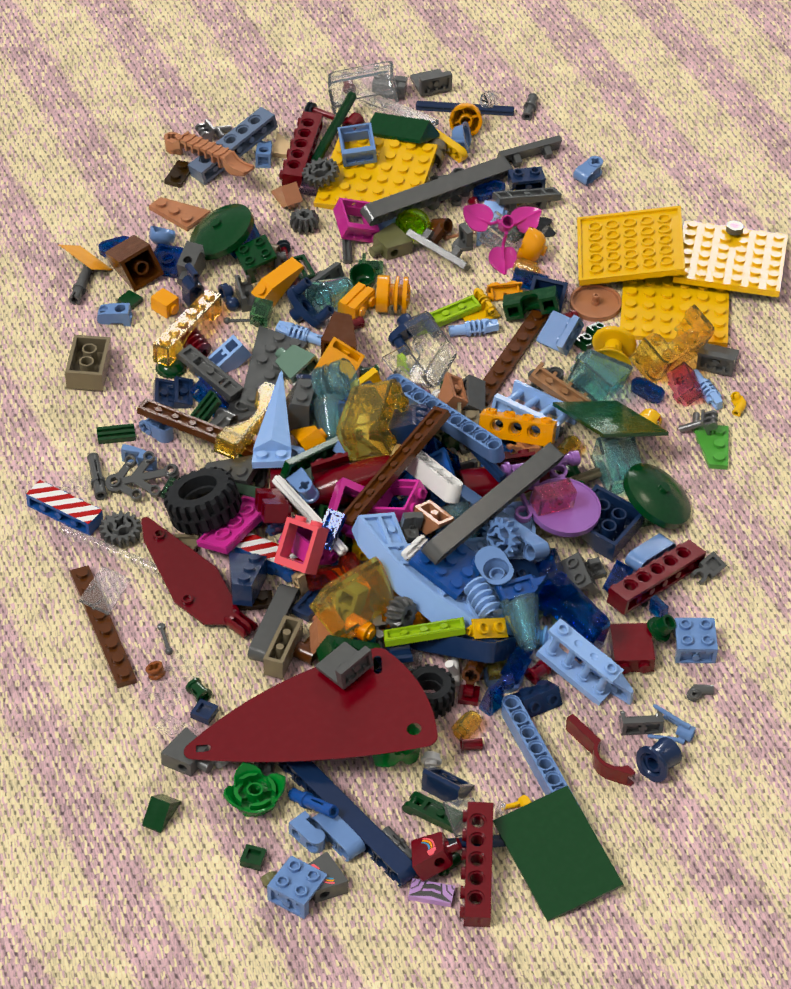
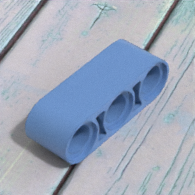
[625,533,676,571]
[311,813,366,862]

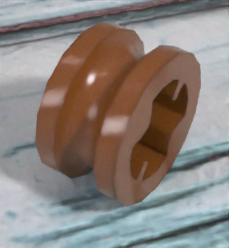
[145,661,166,680]

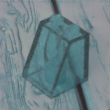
[568,349,633,401]
[591,437,642,495]

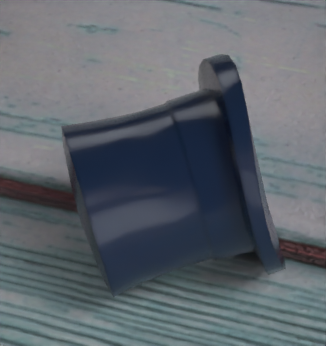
[636,737,682,782]

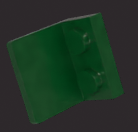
[234,234,277,284]

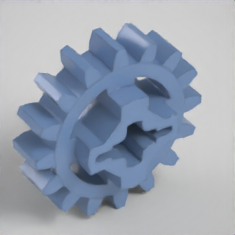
[482,517,521,559]

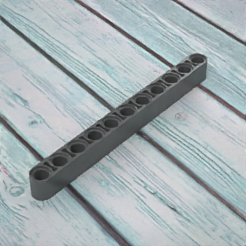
[360,156,514,226]
[421,442,564,565]

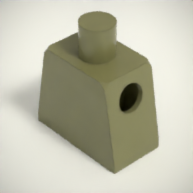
[369,223,413,261]

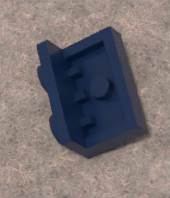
[512,680,563,718]

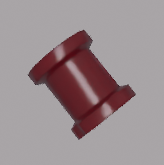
[524,659,551,685]

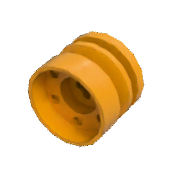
[375,275,411,314]

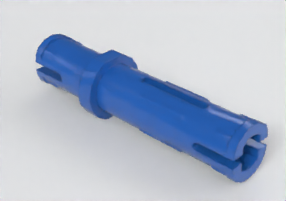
[288,788,339,819]

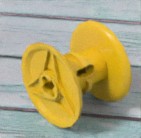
[587,326,637,383]

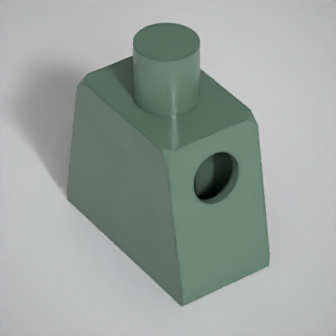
[275,345,318,386]

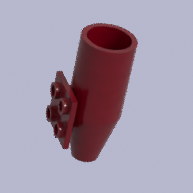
[456,449,555,497]
[307,452,398,508]

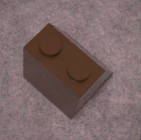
[105,235,164,292]
[321,311,357,373]

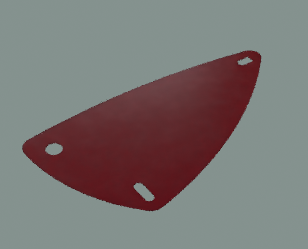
[184,648,438,762]

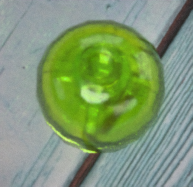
[395,208,431,244]

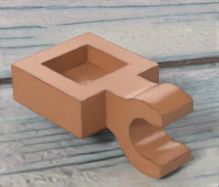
[506,442,541,454]

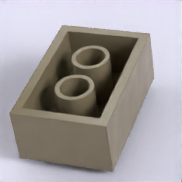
[65,335,112,391]

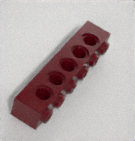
[279,111,323,189]
[607,539,706,615]
[459,802,494,927]

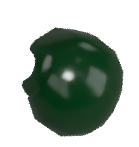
[350,263,377,288]

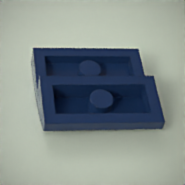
[153,376,193,409]

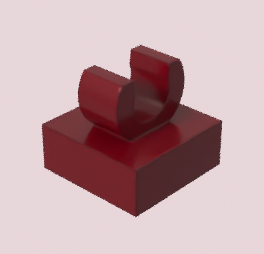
[457,684,480,706]

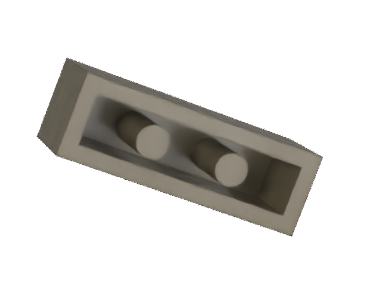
[263,615,303,679]

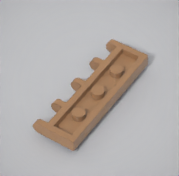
[528,361,591,402]

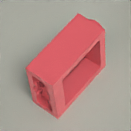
[274,515,329,575]

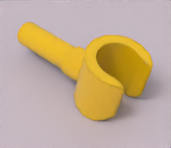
[501,795,531,810]

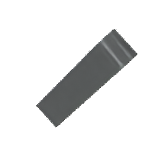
[248,584,300,662]

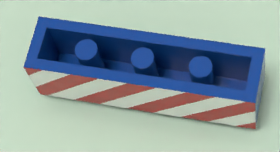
[26,480,103,536]
[231,532,305,582]

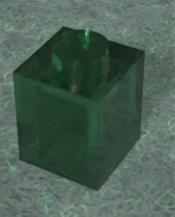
[250,297,273,327]

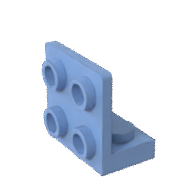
[536,310,584,356]
[674,618,718,663]
[267,856,327,919]

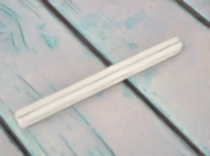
[272,475,348,556]

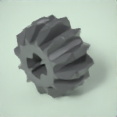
[290,207,319,235]
[384,596,418,628]

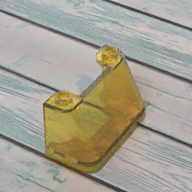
[309,557,395,639]

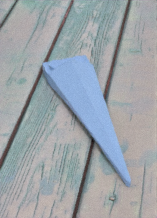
[252,371,292,469]

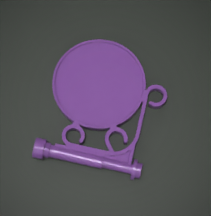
[501,450,601,537]

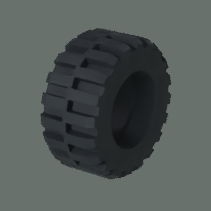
[164,467,242,535]

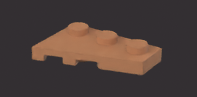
[149,197,211,231]

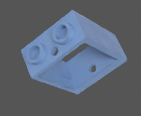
[337,122,377,167]

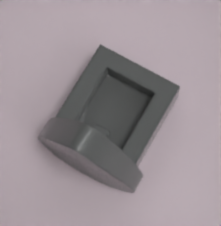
[452,222,473,251]

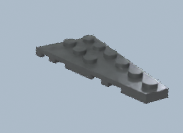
[240,325,307,412]

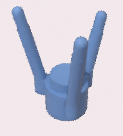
[648,704,696,745]

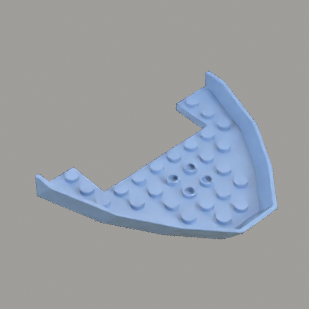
[351,500,536,635]

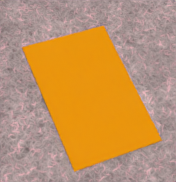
[59,245,112,270]

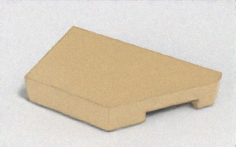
[272,133,290,159]
[291,572,309,597]

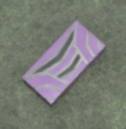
[408,878,455,907]

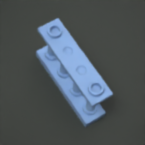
[491,379,577,441]
[536,618,624,706]

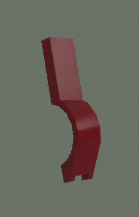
[565,714,636,786]

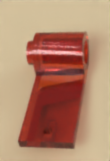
[304,552,366,591]

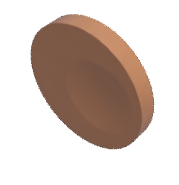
[570,284,622,322]

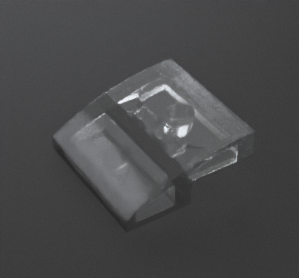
[478,211,523,250]

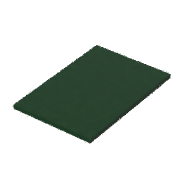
[553,401,669,438]
[493,786,624,922]

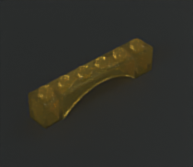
[153,290,222,366]
[214,381,275,460]

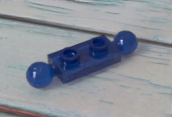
[499,642,533,690]

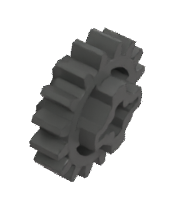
[302,157,340,188]
[99,510,142,548]

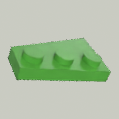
[692,425,729,470]

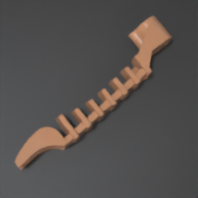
[164,131,255,177]

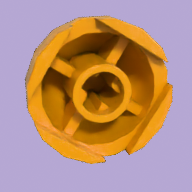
[449,103,483,136]
[516,226,548,262]

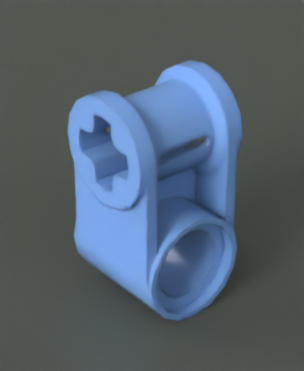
[573,156,603,186]
[139,418,174,443]
[286,467,320,504]

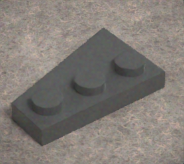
[204,455,259,485]

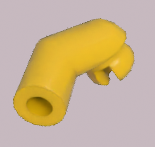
[730,391,747,417]

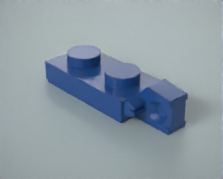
[494,574,550,604]

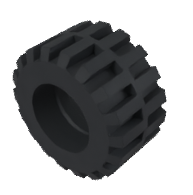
[410,664,455,719]

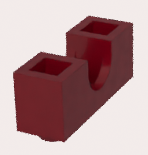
[254,488,291,523]

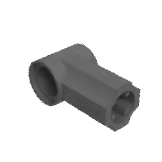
[209,407,238,430]

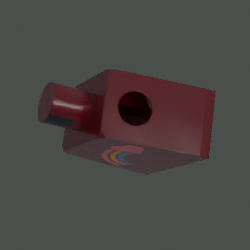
[411,832,462,882]

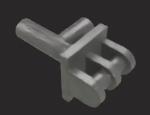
[195,119,232,142]
[679,409,718,435]
[370,611,388,648]

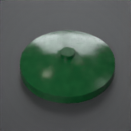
[190,204,254,260]
[623,463,691,529]

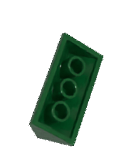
[370,112,440,144]

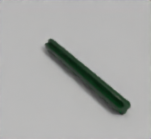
[310,91,357,163]

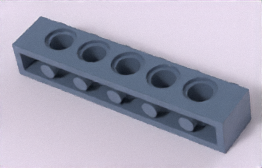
[188,107,278,185]

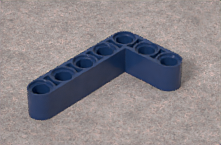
[409,634,517,663]

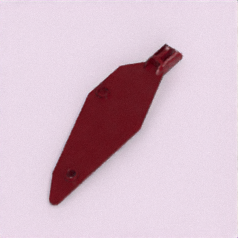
[141,517,258,639]

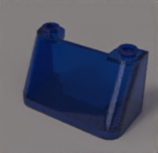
[526,571,611,662]

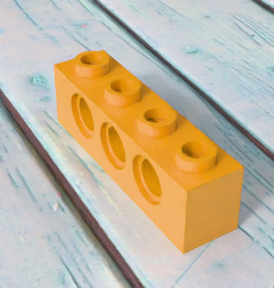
[479,408,557,446]

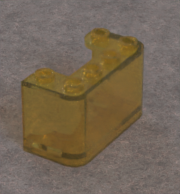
[629,304,715,383]
[336,379,409,461]

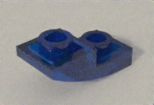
[603,560,634,593]

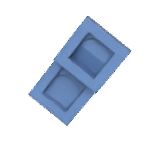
[121,444,158,471]

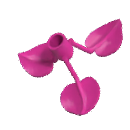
[463,204,542,275]

